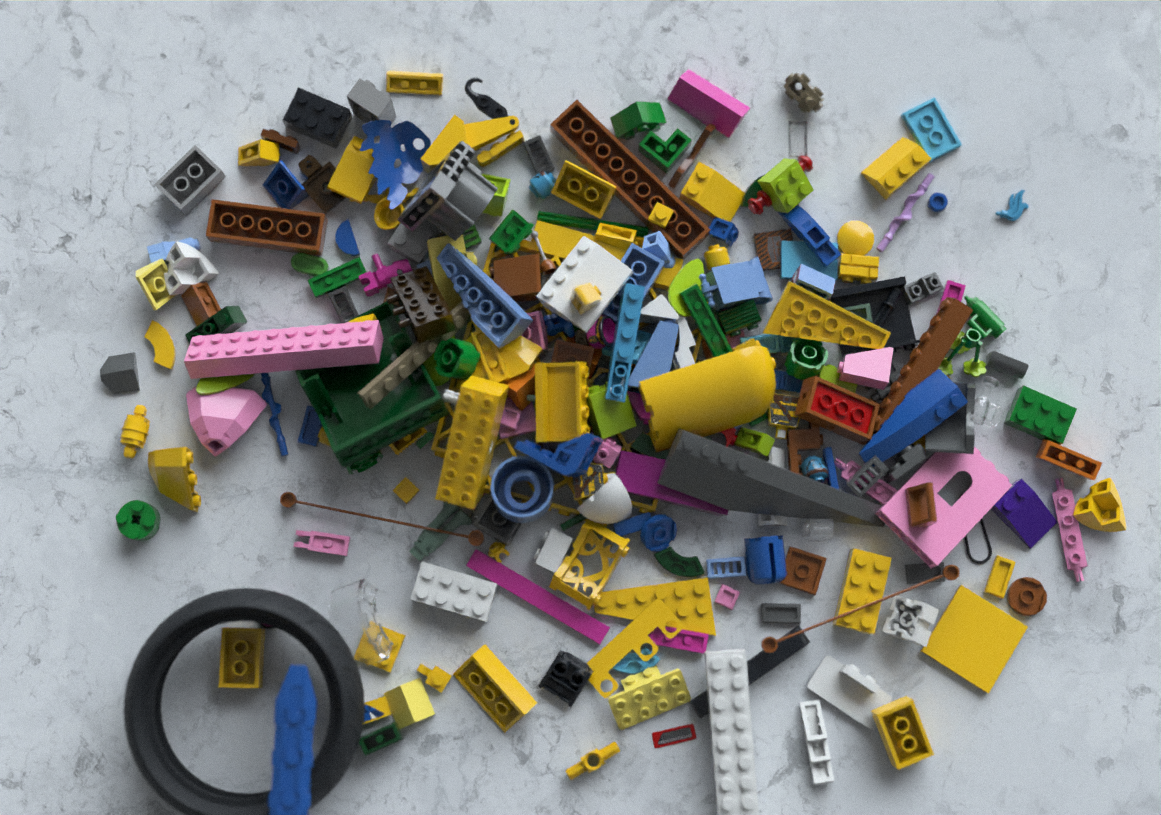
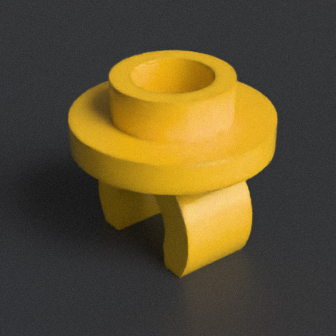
[488,542,509,563]

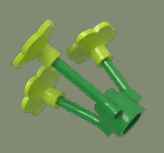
[938,328,987,378]

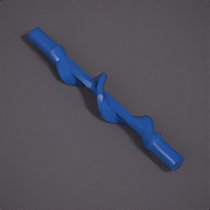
[261,372,289,457]

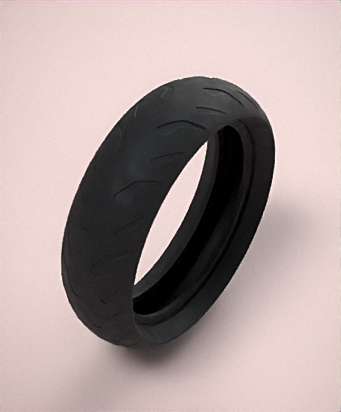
[124,588,365,815]

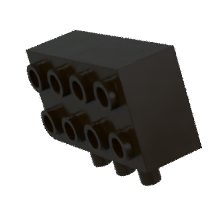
[386,266,455,343]

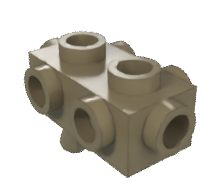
[783,73,825,113]

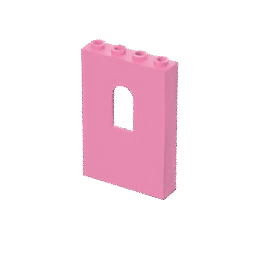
[875,447,1012,569]

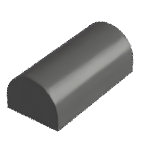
[986,351,1029,379]

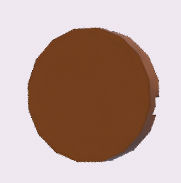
[1007,577,1047,616]

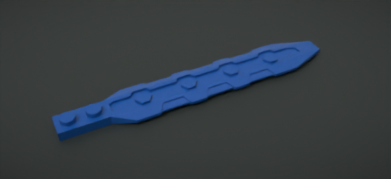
[268,664,317,815]

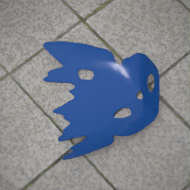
[360,120,431,209]

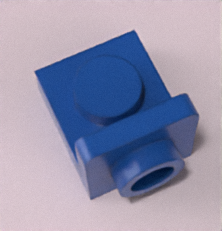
[709,217,739,247]

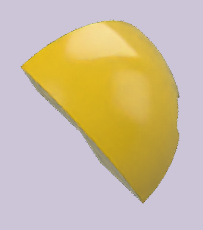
[1073,477,1126,532]

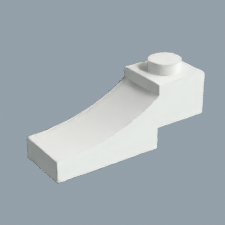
[672,315,696,370]

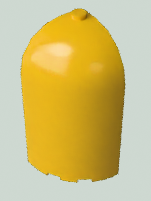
[638,346,776,453]

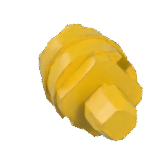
[120,405,150,459]

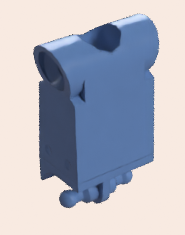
[699,256,773,311]

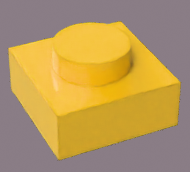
[648,202,674,229]

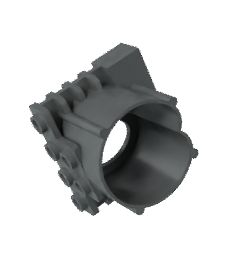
[397,141,498,241]

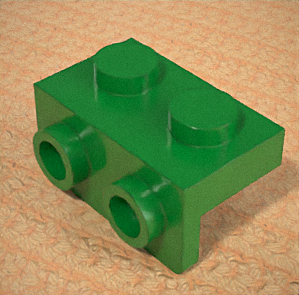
[489,210,534,254]

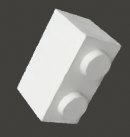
[534,528,573,573]

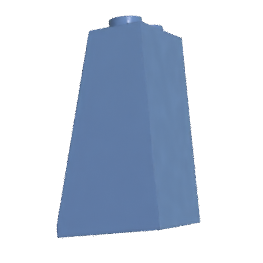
[627,319,679,394]

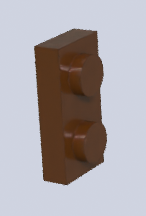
[261,128,300,155]

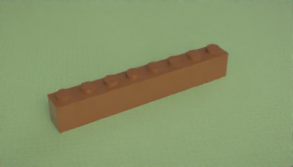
[873,297,973,433]

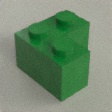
[610,101,667,140]
[638,128,692,174]

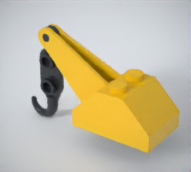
[421,77,519,174]

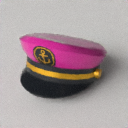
[586,315,616,349]

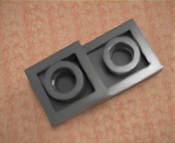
[900,272,944,305]

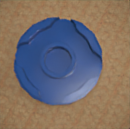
[640,514,677,552]

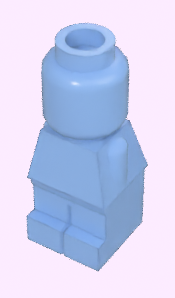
[642,231,675,268]
[147,237,201,264]

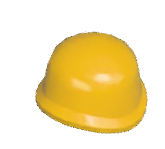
[374,197,404,230]

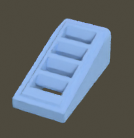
[706,556,748,579]

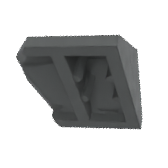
[100,352,140,394]

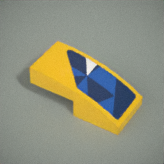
[363,696,392,724]

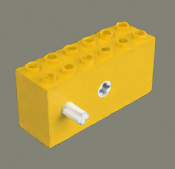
[435,376,509,509]

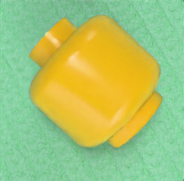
[703,244,730,270]

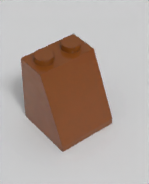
[490,254,541,302]

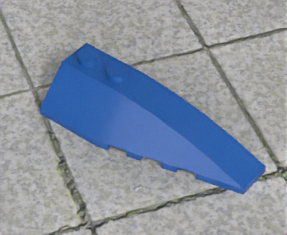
[858,369,968,467]

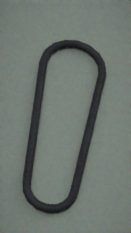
[958,493,992,564]

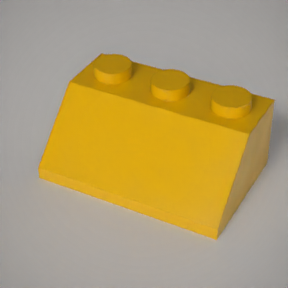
[861,137,932,200]
[551,160,616,219]

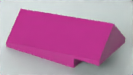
[667,69,750,138]

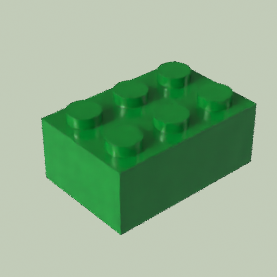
[1004,385,1077,445]

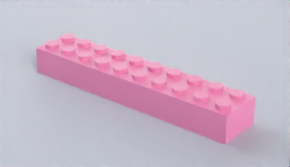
[184,320,384,379]

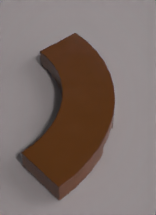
[668,123,716,189]

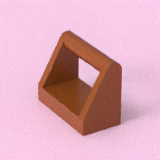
[905,482,937,528]

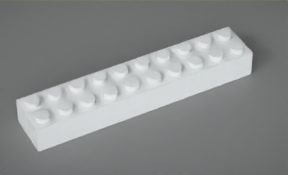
[704,649,759,815]

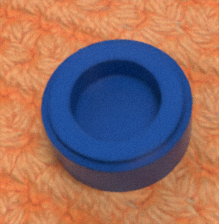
[928,193,948,212]

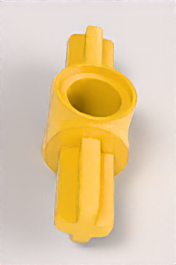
[566,742,620,780]

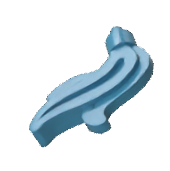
[995,190,1029,221]

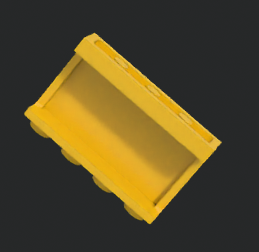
[535,362,590,442]

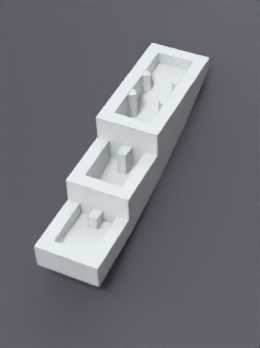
[800,700,834,785]

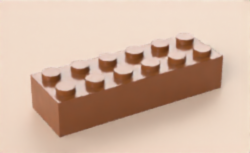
[206,199,328,256]

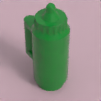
[964,296,1007,340]

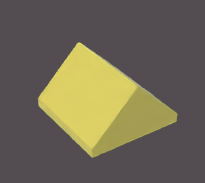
[136,258,176,311]
[384,678,435,729]

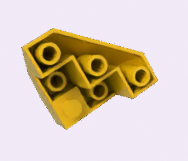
[148,447,201,512]

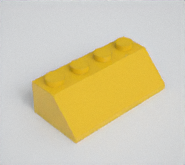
[453,644,537,733]

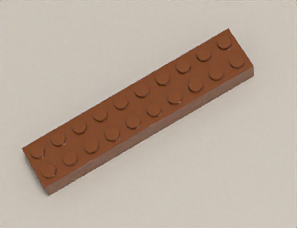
[550,100,710,260]

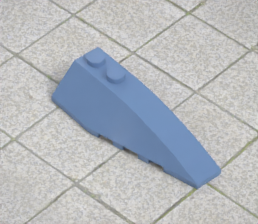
[437,243,533,348]

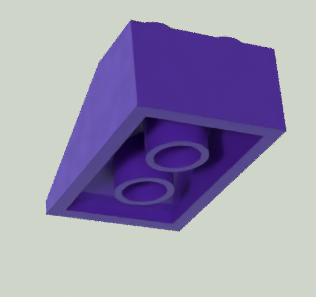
[991,478,1057,549]

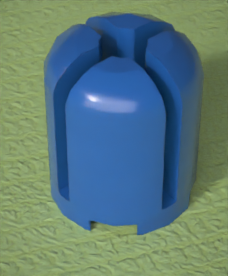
[744,535,787,585]

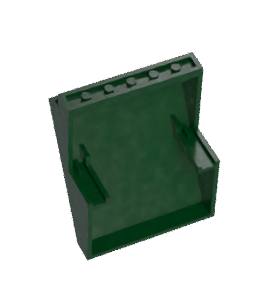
[295,301,449,468]

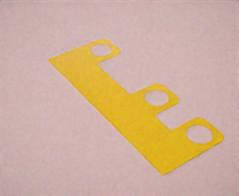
[587,597,683,698]

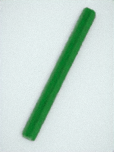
[537,211,649,238]

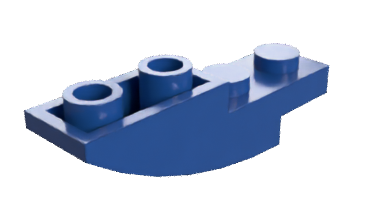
[777,205,841,268]

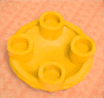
[837,221,874,256]

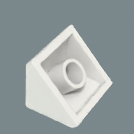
[639,294,679,324]

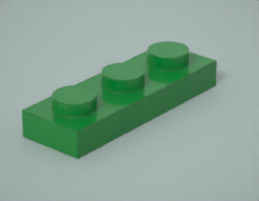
[308,257,366,298]

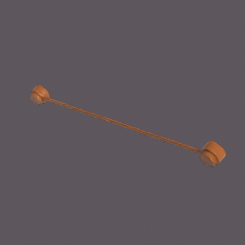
[280,492,485,546]
[761,564,960,653]

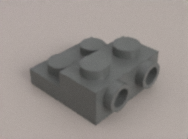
[883,443,926,483]

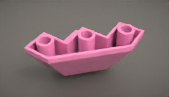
[186,386,267,457]

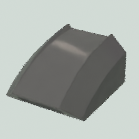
[471,491,522,547]

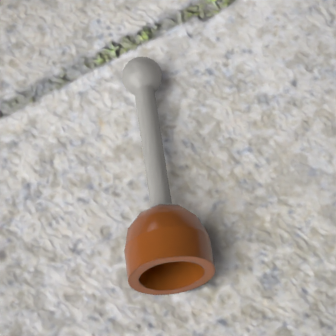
[531,231,556,275]

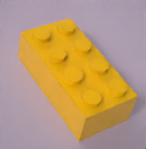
[832,548,892,635]

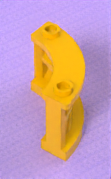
[549,519,630,610]

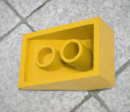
[327,135,378,204]
[679,162,745,222]

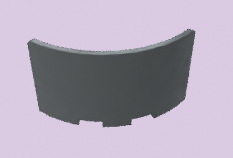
[925,382,976,454]

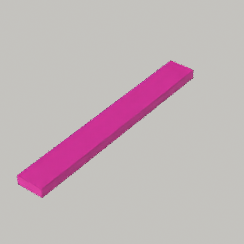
[466,549,610,644]

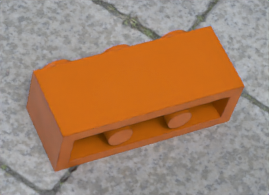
[1036,440,1102,481]

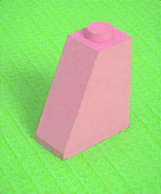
[837,347,893,390]

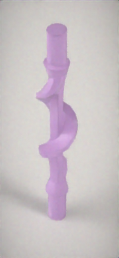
[876,173,934,253]

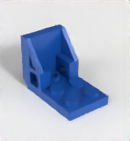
[514,433,604,477]

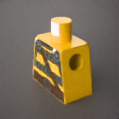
[767,393,800,439]
[572,463,615,501]

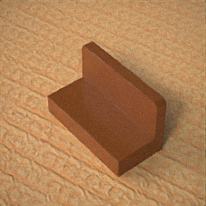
[181,281,221,326]

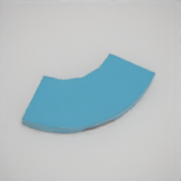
[612,647,661,674]

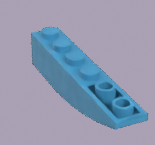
[605,283,645,402]

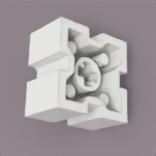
[882,595,939,647]

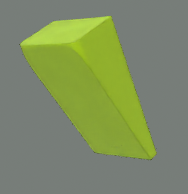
[734,427,775,456]

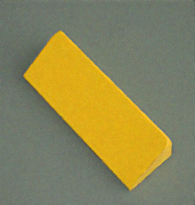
[386,71,443,95]

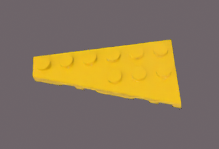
[762,281,891,349]
[594,578,716,636]

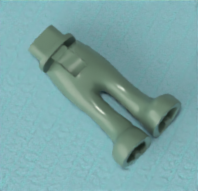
[409,502,471,561]

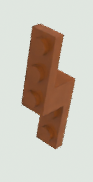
[786,422,823,475]

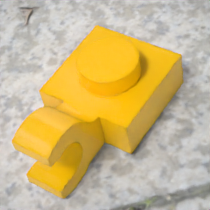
[417,663,452,693]

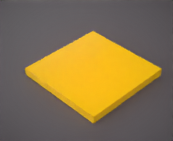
[920,585,1028,693]

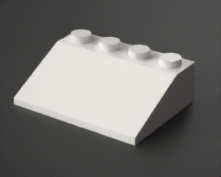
[537,236,634,333]

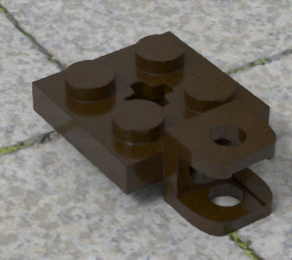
[298,155,346,215]

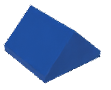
[262,160,308,209]

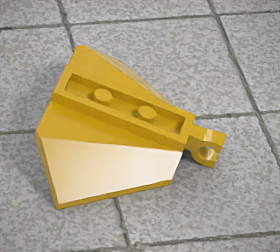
[456,319,543,390]

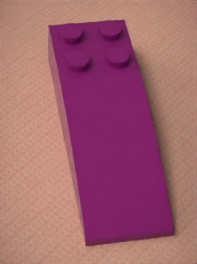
[615,451,729,516]

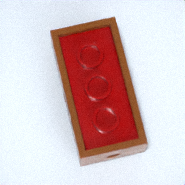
[794,376,880,443]

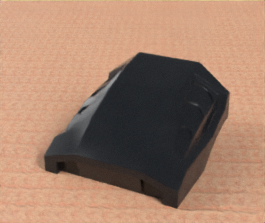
[538,650,593,707]

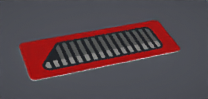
[652,724,697,748]

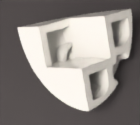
[164,242,219,295]
[577,475,632,524]

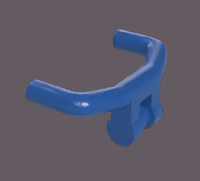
[543,313,575,338]

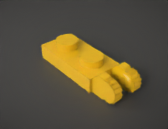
[477,130,525,167]

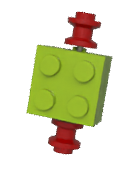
[748,155,814,215]

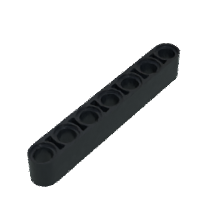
[689,626,810,719]

